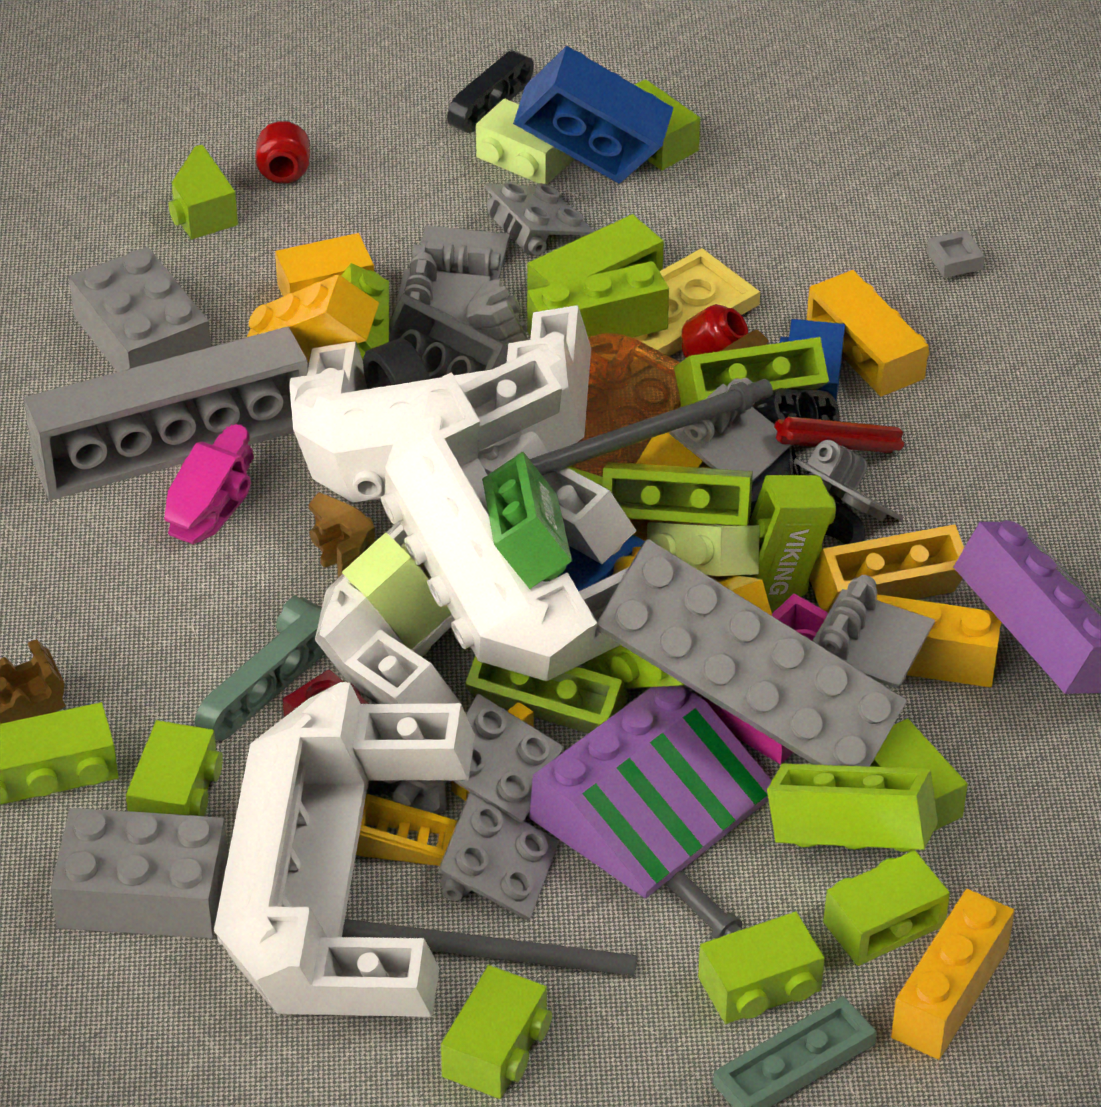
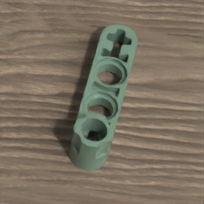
[195,595,325,741]

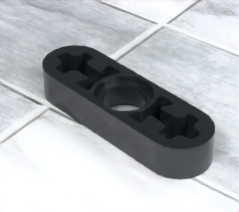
[447,50,534,133]
[754,388,840,425]

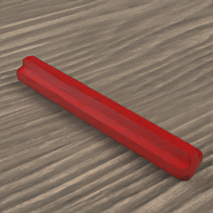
[774,417,905,453]

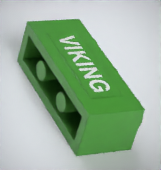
[482,452,572,589]

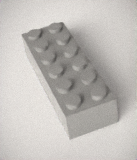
[23,326,308,501]

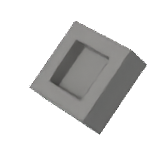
[926,230,985,278]

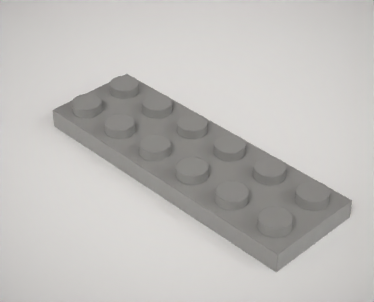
[596,539,907,767]

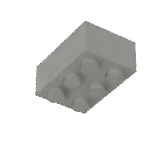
[69,247,211,372]
[50,808,228,939]

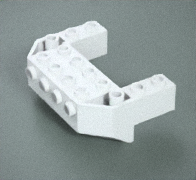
[289,305,591,503]
[381,348,629,681]
[315,431,637,704]
[214,682,475,1017]

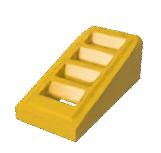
[356,793,458,866]

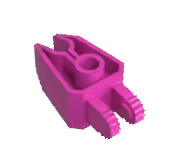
[164,423,254,544]

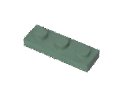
[713,996,877,1107]

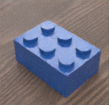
[513,46,674,184]

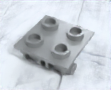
[484,181,594,256]
[412,225,510,281]
[395,252,490,326]
[669,378,792,482]
[794,440,904,521]
[813,575,935,689]
[452,694,564,823]
[438,792,559,921]

